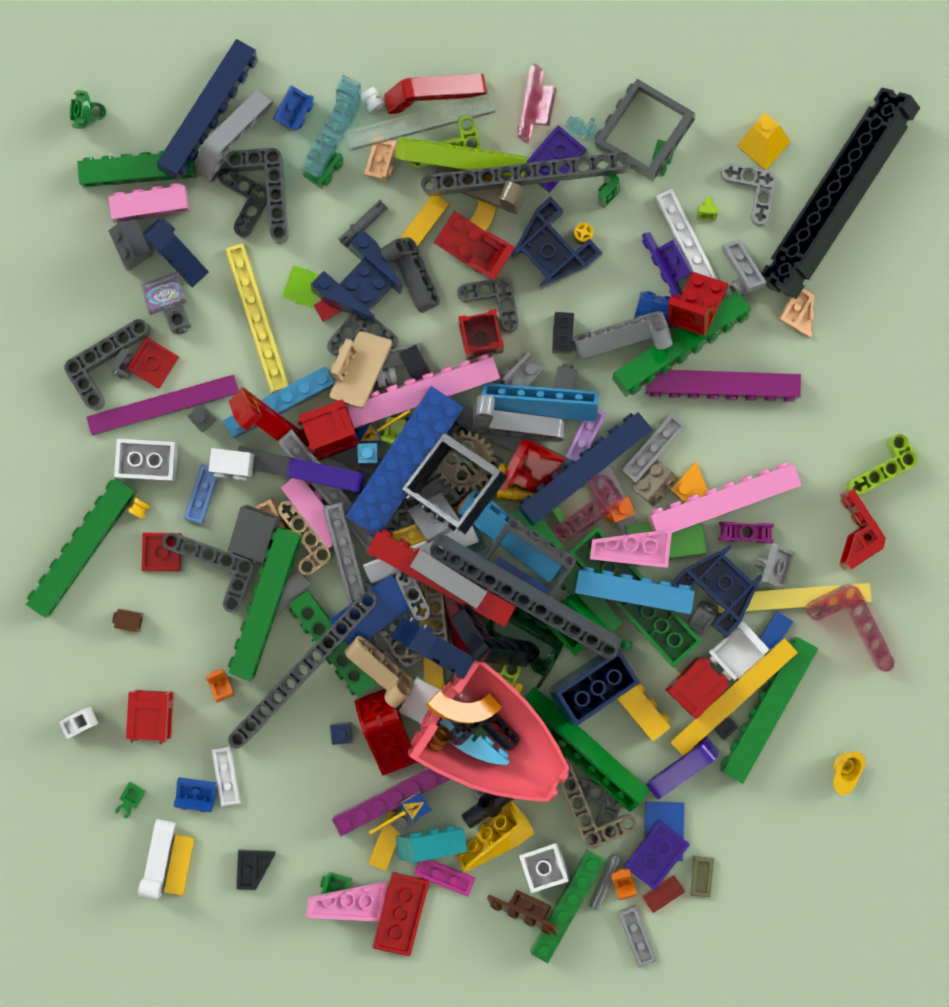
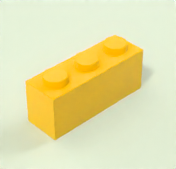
[617,683,671,742]

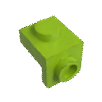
[381,415,407,445]

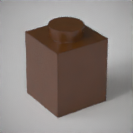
[112,609,144,632]

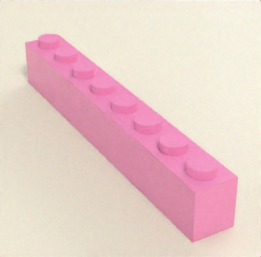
[346,353,500,428]
[647,462,802,533]

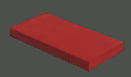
[372,872,430,956]

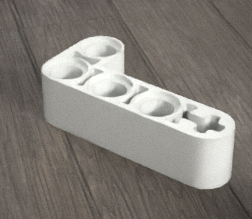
[138,819,176,900]

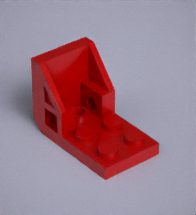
[433,211,515,280]
[668,272,729,336]
[499,439,565,492]
[839,489,886,570]
[354,689,417,776]

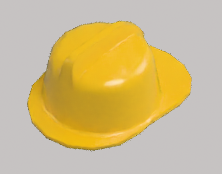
[833,751,866,795]

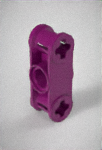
[718,522,774,543]

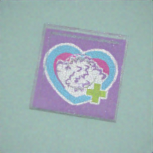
[141,272,186,315]

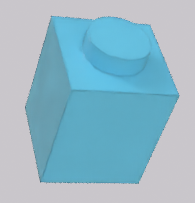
[358,443,379,465]

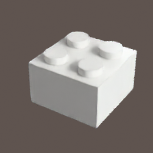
[209,448,255,481]
[519,842,570,893]

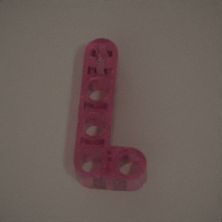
[555,475,623,541]

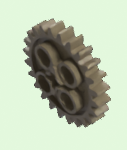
[435,429,496,492]

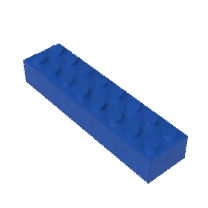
[346,386,464,535]

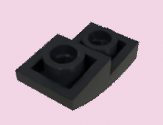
[399,345,431,381]

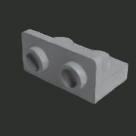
[501,352,544,386]

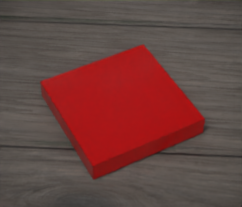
[126,337,179,389]
[142,532,182,571]

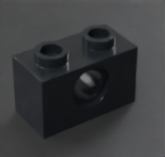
[552,312,574,354]

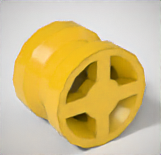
[573,223,593,244]
[127,497,151,519]

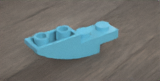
[439,719,510,765]

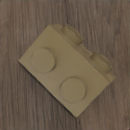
[632,459,678,507]

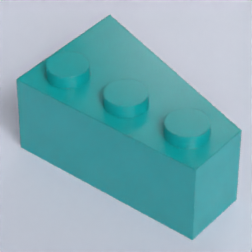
[396,825,467,863]

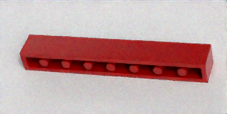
[366,529,516,627]

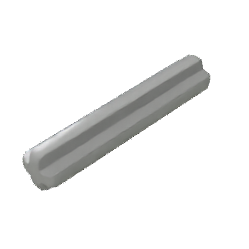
[590,855,621,910]

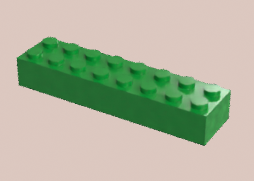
[569,526,702,668]

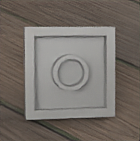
[408,493,459,543]
[755,544,795,589]

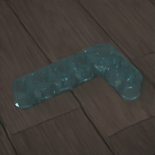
[301,75,361,179]

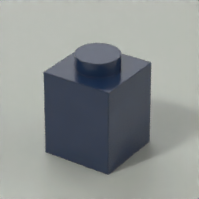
[330,722,353,745]

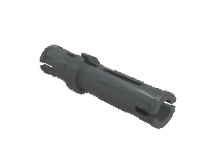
[338,200,388,248]

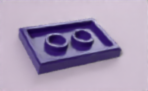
[525,125,587,193]
[623,820,690,891]

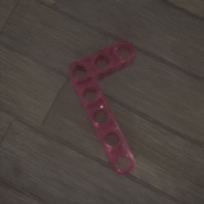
[805,584,895,672]

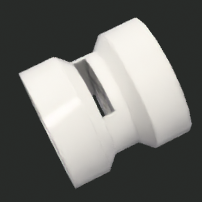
[359,87,385,114]

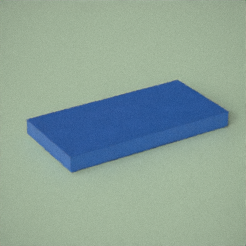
[330,573,415,645]

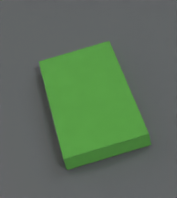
[625,522,707,558]

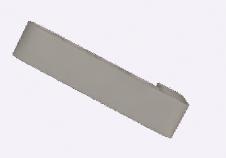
[196,90,273,182]
[572,311,673,359]
[471,395,565,442]

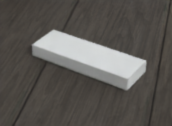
[211,746,241,807]

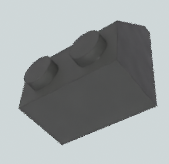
[108,220,152,271]

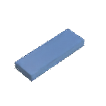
[184,464,218,525]

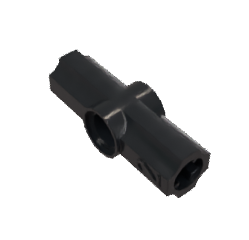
[461,793,514,829]

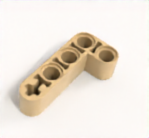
[278,501,332,575]
[344,636,414,708]

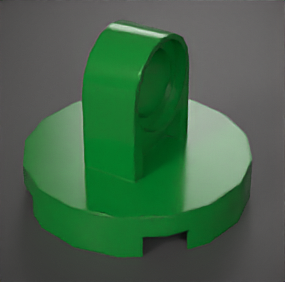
[70,90,106,129]

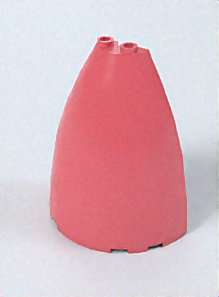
[408,660,570,802]

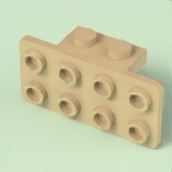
[330,331,392,408]

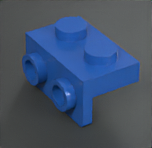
[272,85,314,131]
[634,291,672,328]
[174,777,217,812]

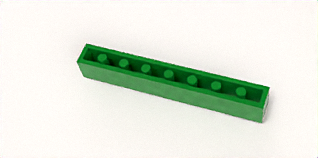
[612,291,751,397]
[26,478,138,618]
[511,509,623,632]
[228,527,303,681]
[720,637,818,784]
[524,687,650,812]

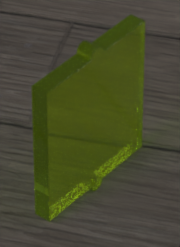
[282,265,319,308]

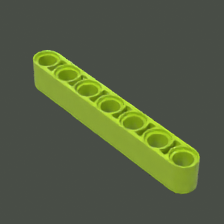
[395,137,528,177]

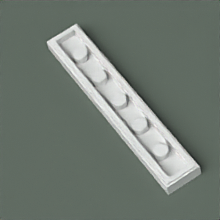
[654,188,718,280]
[363,526,479,583]

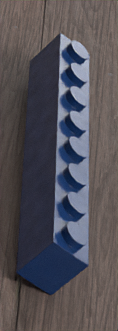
[157,39,258,181]
[518,412,653,526]

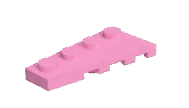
[590,529,672,568]
[306,881,387,921]

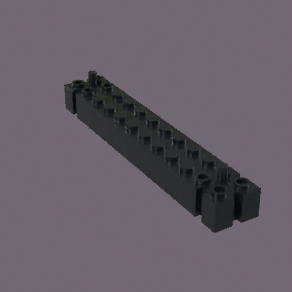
[761,87,920,299]

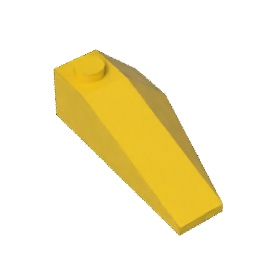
[457,800,534,873]

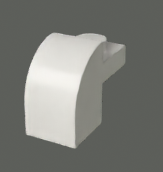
[59,706,99,739]

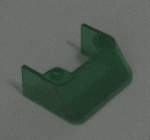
[485,606,564,689]

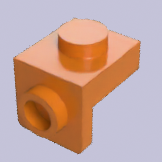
[603,497,635,525]
[206,669,235,703]
[611,869,637,900]

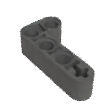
[381,237,440,313]

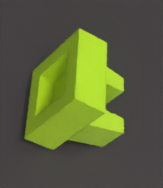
[696,197,718,221]

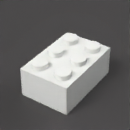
[114,439,178,482]

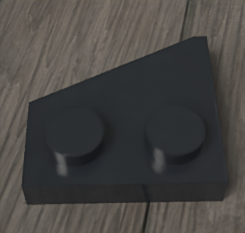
[236,849,276,890]

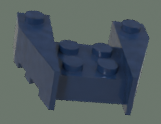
[511,196,602,289]
[142,218,209,288]
[311,230,402,323]
[671,546,762,638]
[391,616,475,679]

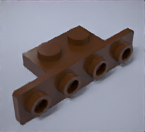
[487,890,559,936]

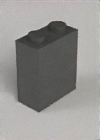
[228,504,282,564]

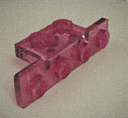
[518,64,557,143]

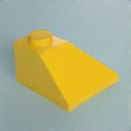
[737,113,790,170]

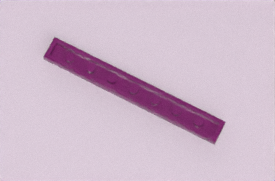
[86,374,239,435]

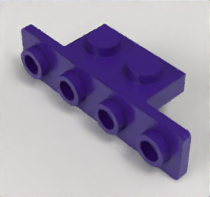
[642,232,693,296]

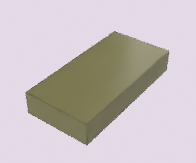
[690,856,714,897]

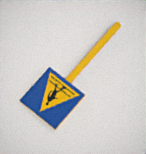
[356,410,411,444]
[369,791,432,835]

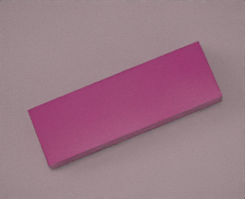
[414,859,475,897]

